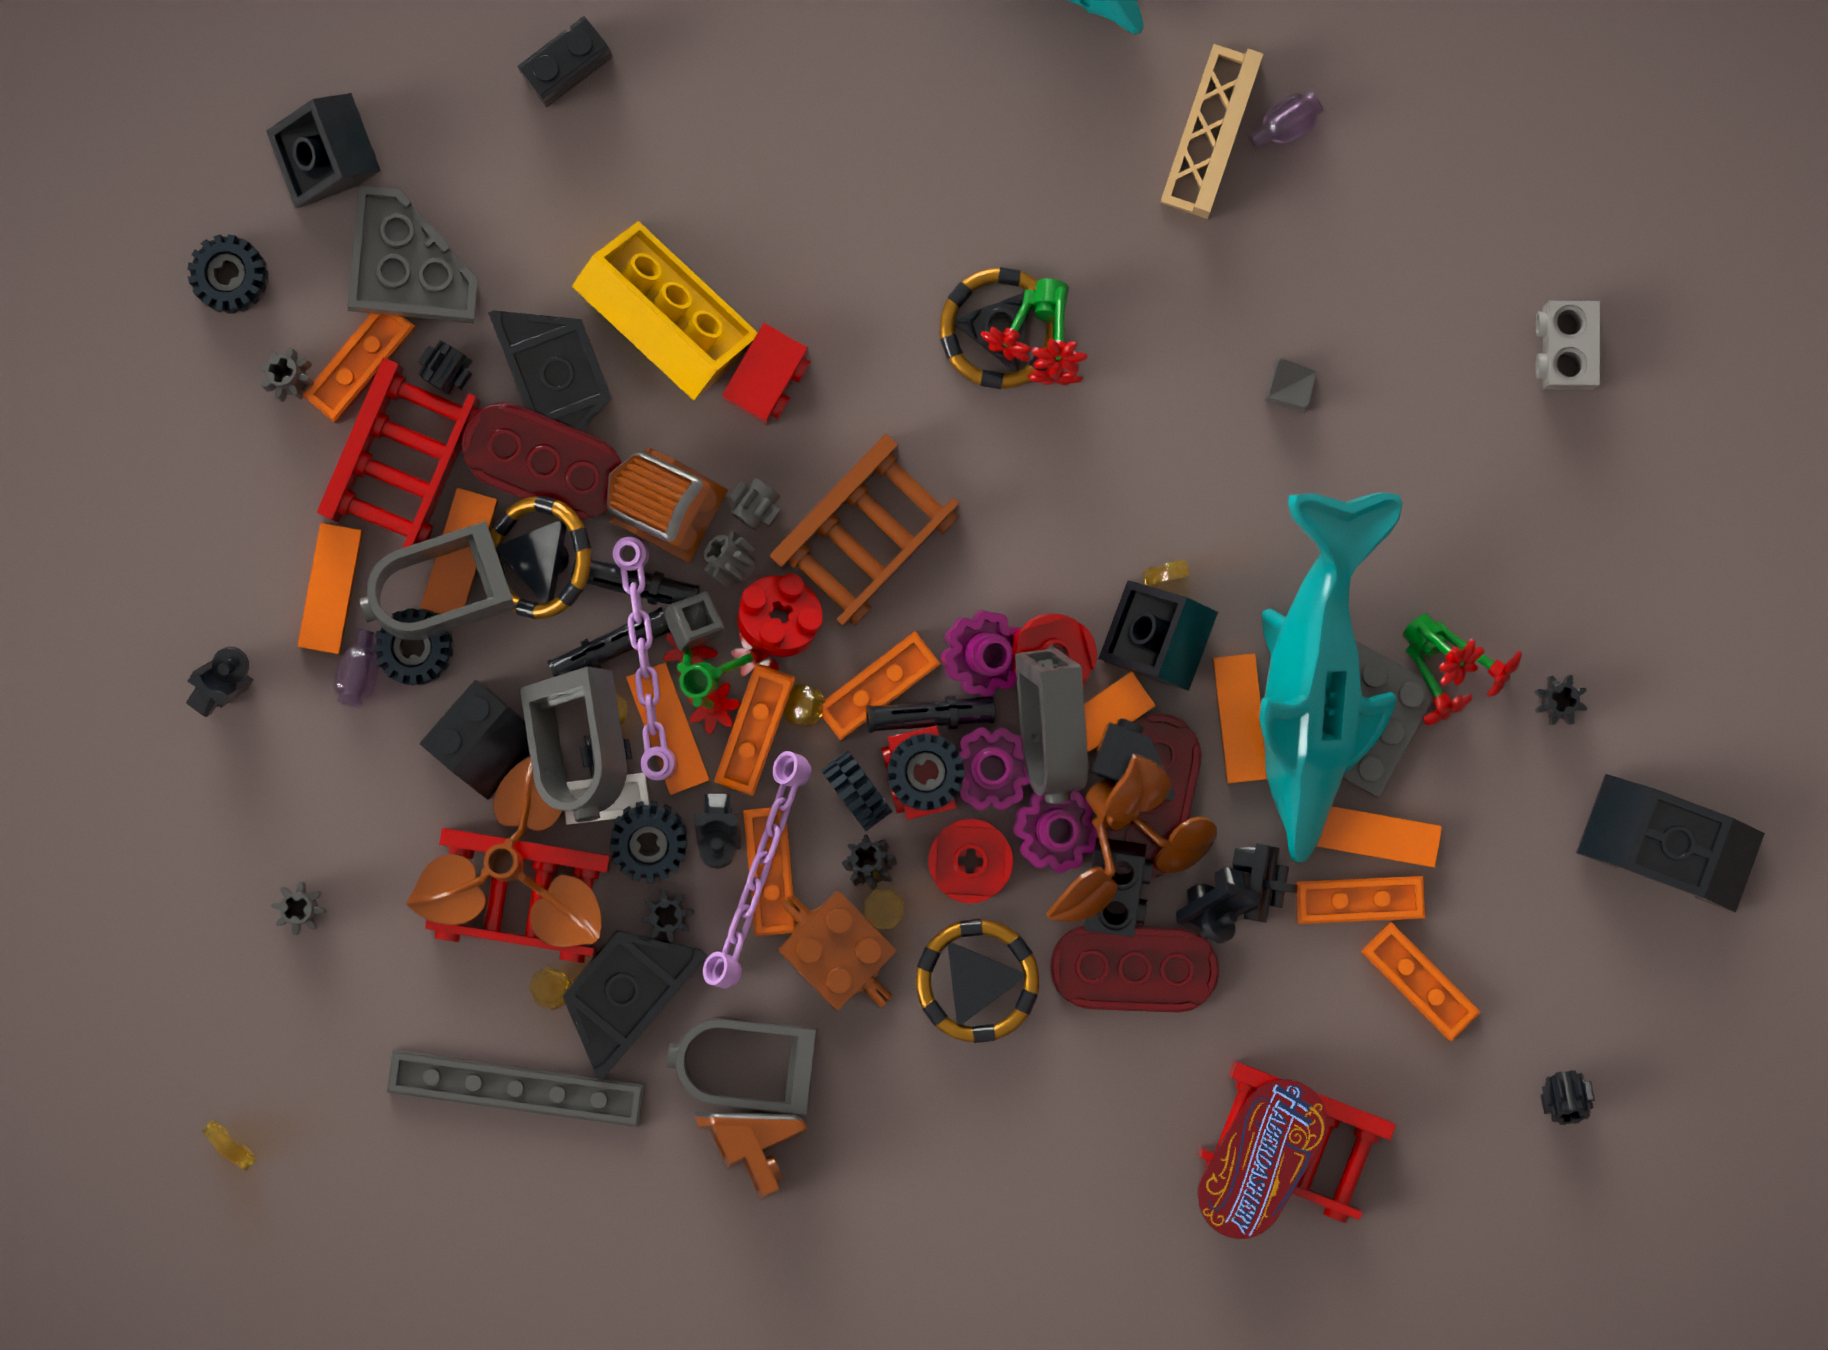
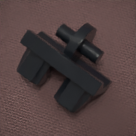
[186,646,254,717]
[695,794,741,869]
[1232,843,1299,923]
[1176,867,1259,944]

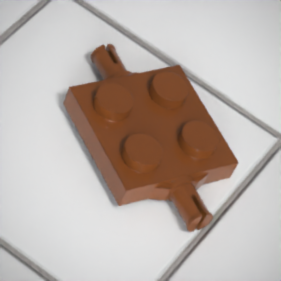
[777,891,897,1011]

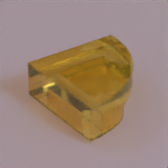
[1142,559,1189,586]
[202,1120,256,1171]

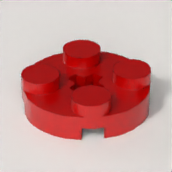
[736,573,823,657]
[1012,613,1097,686]
[928,819,1013,903]

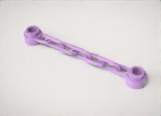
[613,537,677,780]
[703,751,812,988]

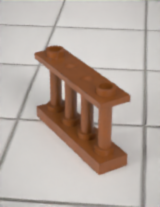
[769,433,959,627]

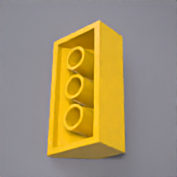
[572,221,758,401]

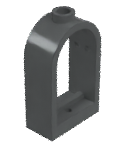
[359,521,516,640]
[1015,648,1088,803]
[520,667,627,822]
[667,1018,817,1115]

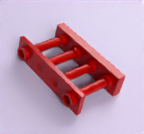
[316,357,481,548]
[425,828,612,963]
[1198,1060,1396,1223]

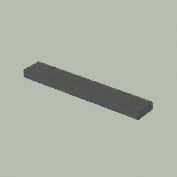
[387,1050,645,1127]

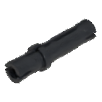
[571,559,700,605]
[547,607,670,677]
[866,695,995,733]

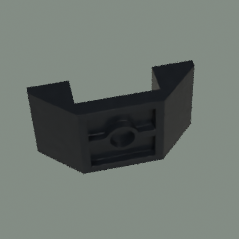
[1576,774,1765,913]

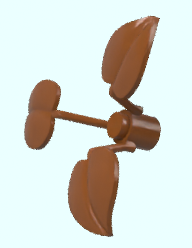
[1045,755,1217,922]
[406,757,602,948]

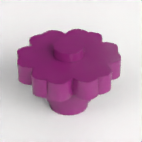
[941,610,1020,697]
[959,727,1030,811]
[1013,791,1099,873]

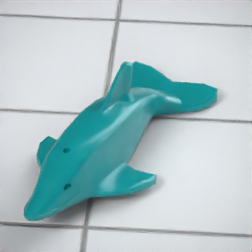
[1259,493,1403,863]

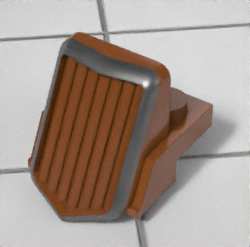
[607,447,728,564]
[694,1111,808,1201]

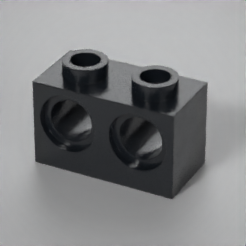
[1083,837,1153,938]

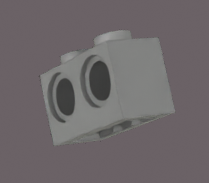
[1536,300,1600,390]

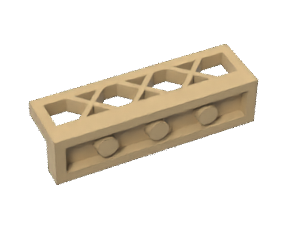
[1160,44,1263,219]

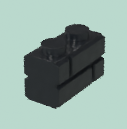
[517,16,613,107]

